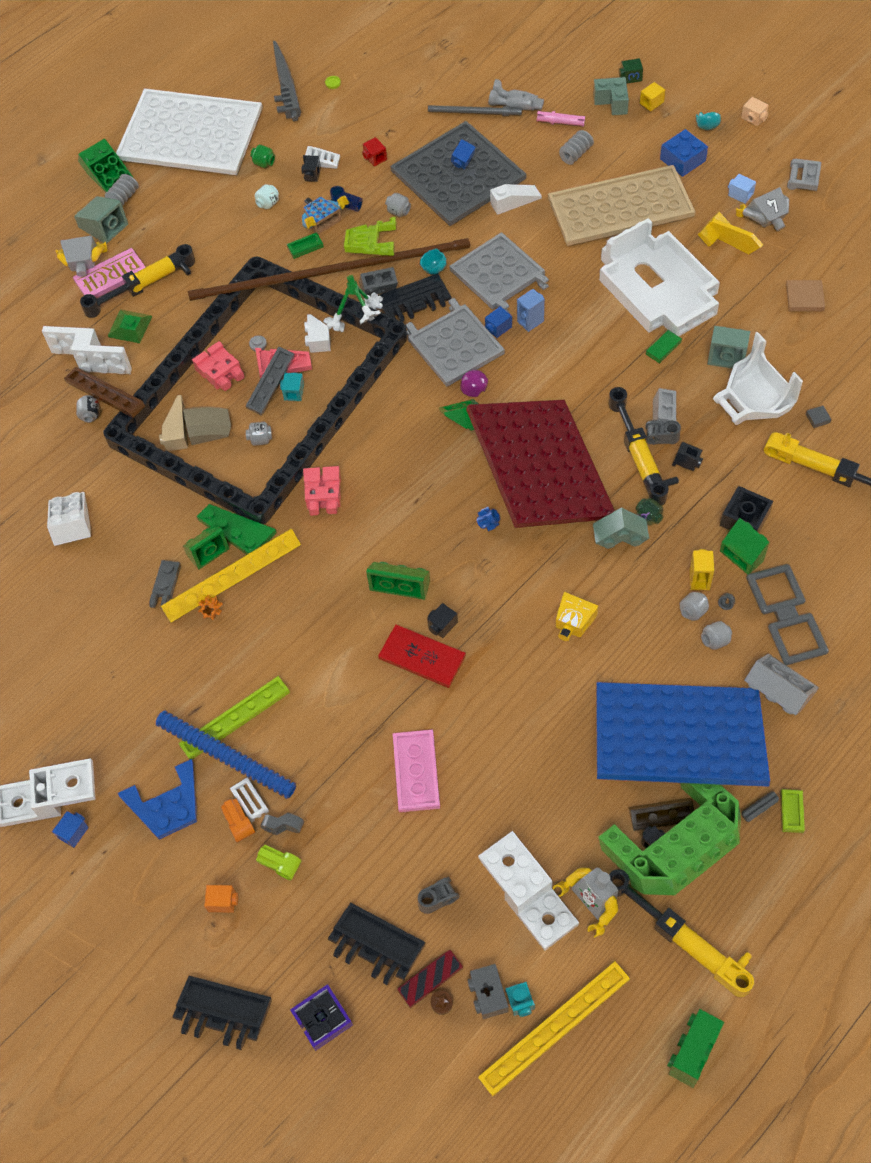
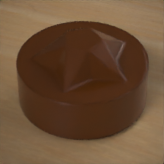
[431,991,453,1015]

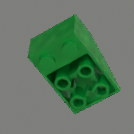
[78,138,133,193]

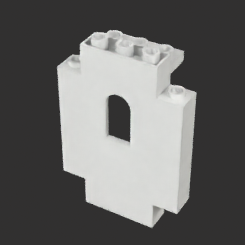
[599,218,720,336]

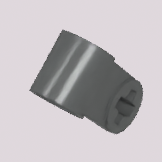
[645,420,681,445]
[418,877,460,914]

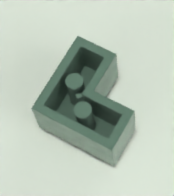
[593,77,629,115]
[593,508,649,549]

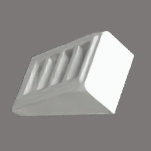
[305,146,340,169]

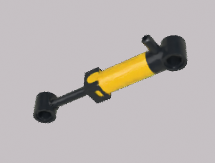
[80,244,195,318]
[608,387,679,506]

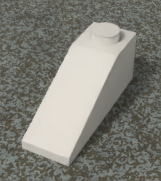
[490,184,542,215]

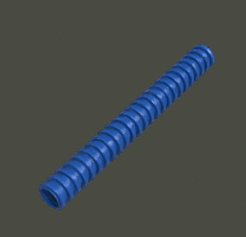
[156,710,296,799]

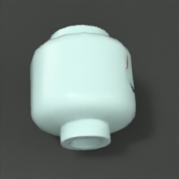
[255,184,279,209]

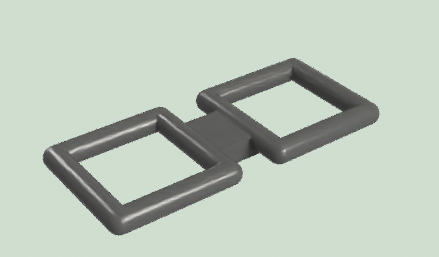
[746,564,829,665]

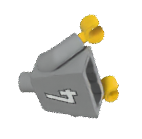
[736,187,789,232]

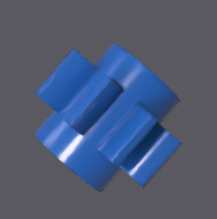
[477,506,500,531]

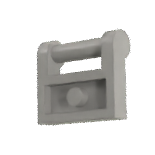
[787,159,821,191]

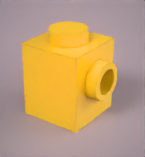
[640,82,666,111]

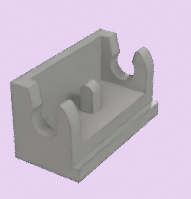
[653,388,676,428]

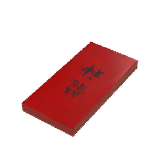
[378,624,466,688]

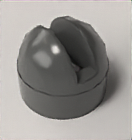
[718,593,735,610]

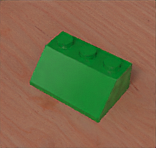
[366,562,430,600]

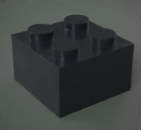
[720,486,774,533]

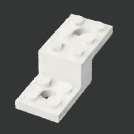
[42,326,132,374]
[0,758,95,827]
[478,831,579,951]

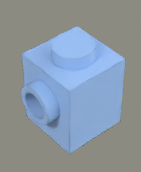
[728,174,756,204]

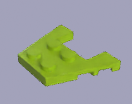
[344,217,397,256]

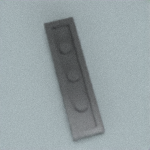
[246,347,295,416]

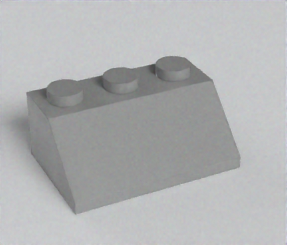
[744,653,819,715]

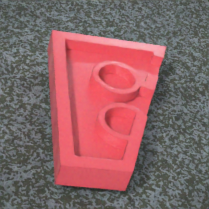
[255,348,312,378]

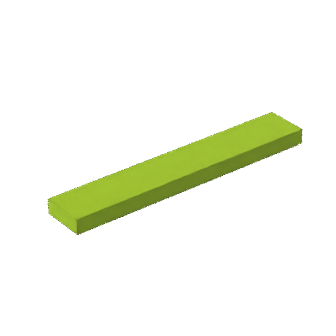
[178,676,290,760]

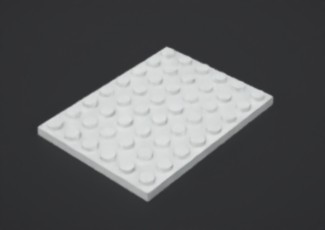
[116,89,263,175]

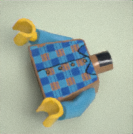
[302,196,349,235]

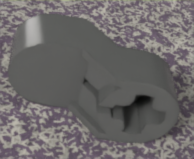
[260,813,305,835]

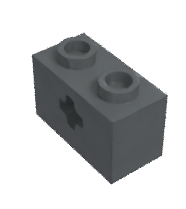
[359,267,398,296]
[467,964,508,1019]

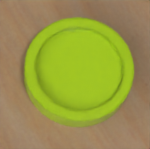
[325,76,341,89]

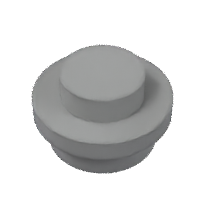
[249,336,267,352]

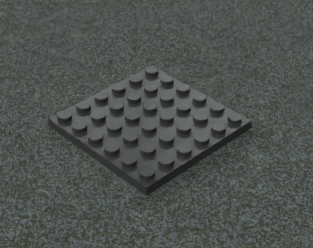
[390,121,526,226]

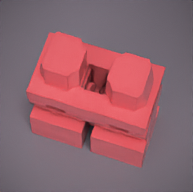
[192,341,244,391]
[303,466,341,516]

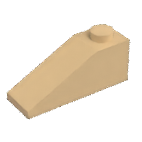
[159,395,188,451]

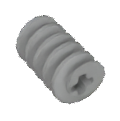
[559,130,594,165]
[105,174,139,206]

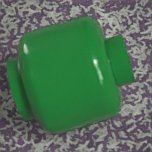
[250,144,275,168]

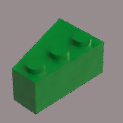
[667,1009,724,1088]

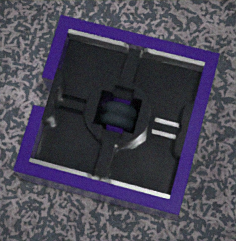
[290,984,353,1051]

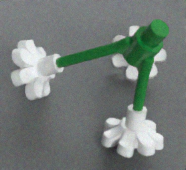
[323,275,383,332]

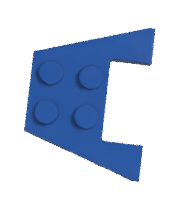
[118,759,197,840]

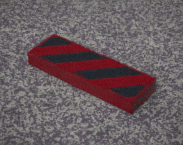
[397,949,463,1009]

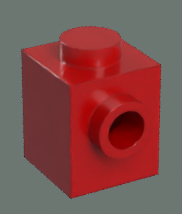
[362,137,387,167]

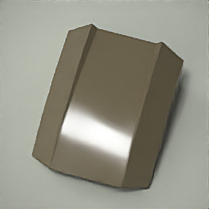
[183,406,231,445]

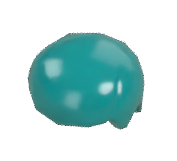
[696,112,721,131]
[420,249,447,275]

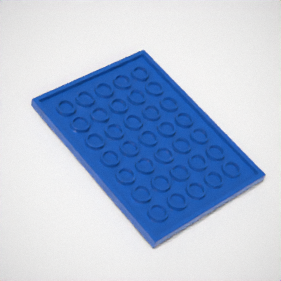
[596,682,770,787]

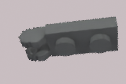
[149,560,181,609]

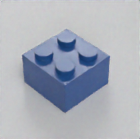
[660,129,708,177]

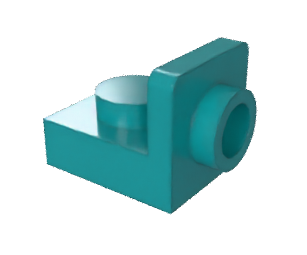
[505,982,535,1017]

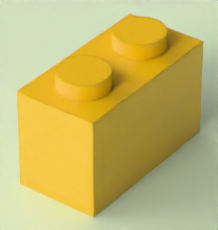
[689,549,714,590]

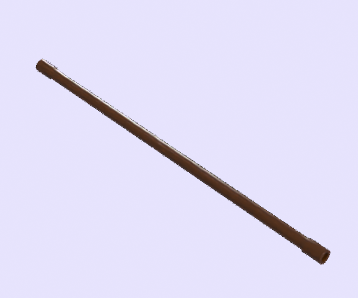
[188,238,470,301]

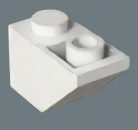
[304,314,331,353]

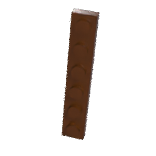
[64,367,145,418]

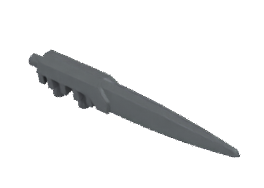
[273,41,301,121]

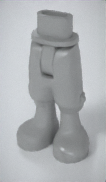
[488,79,544,111]

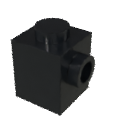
[427,603,458,638]

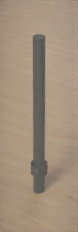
[428,105,522,116]

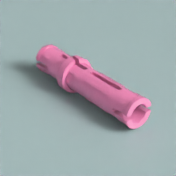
[537,111,585,127]

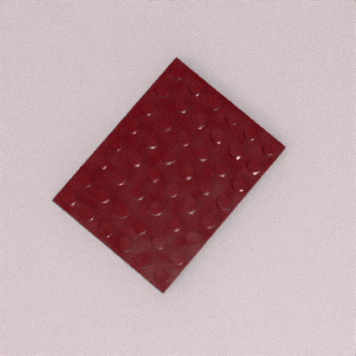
[466,400,615,528]

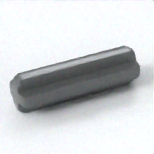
[741,791,779,822]

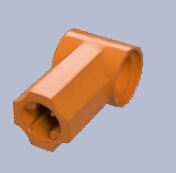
[221,799,256,843]

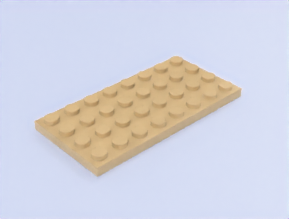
[548,165,695,246]

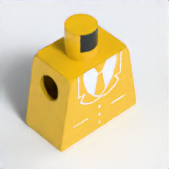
[556,592,598,641]

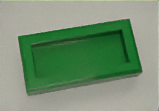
[287,232,324,259]
[646,330,682,364]

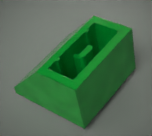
[720,518,770,575]

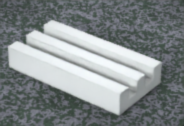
[230,777,269,823]

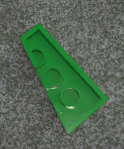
[196,504,277,555]

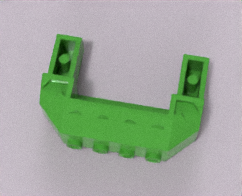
[598,783,741,895]

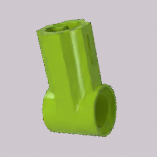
[256,845,302,880]

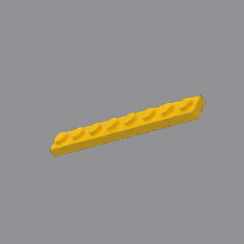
[160,529,301,623]
[478,962,630,1097]

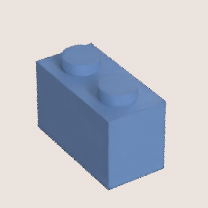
[517,289,545,332]

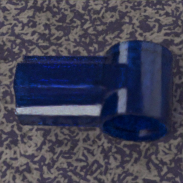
[330,186,363,212]

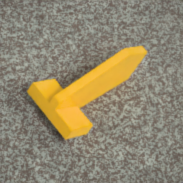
[698,212,763,255]

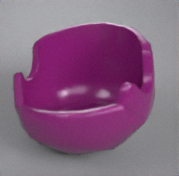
[460,370,488,397]

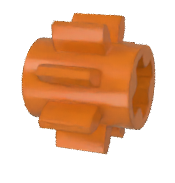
[198,595,222,620]

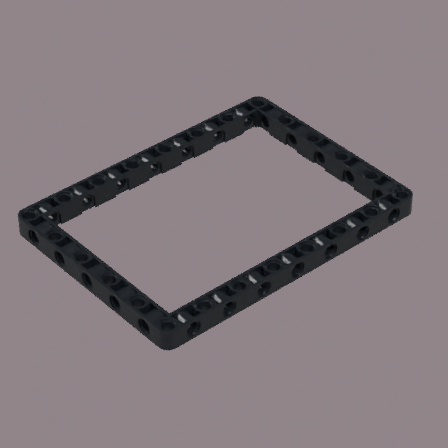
[103,256,407,525]

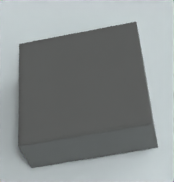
[806,406,831,428]

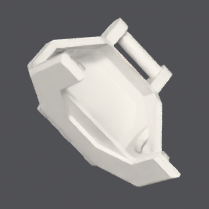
[713,332,803,425]

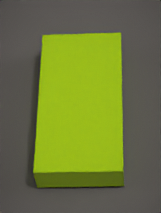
[780,789,805,833]

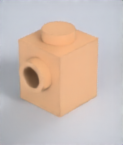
[741,97,768,126]

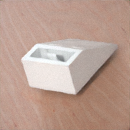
[47,492,91,546]

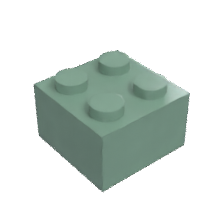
[707,326,750,369]

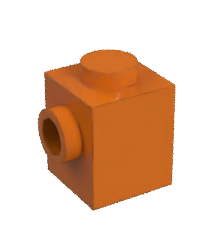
[204,885,238,913]

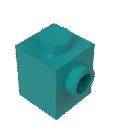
[280,372,304,401]

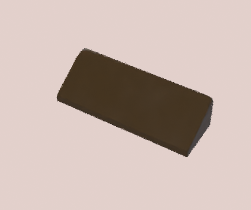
[629,798,694,831]

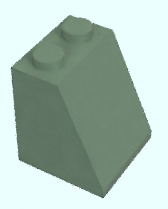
[74,196,128,243]

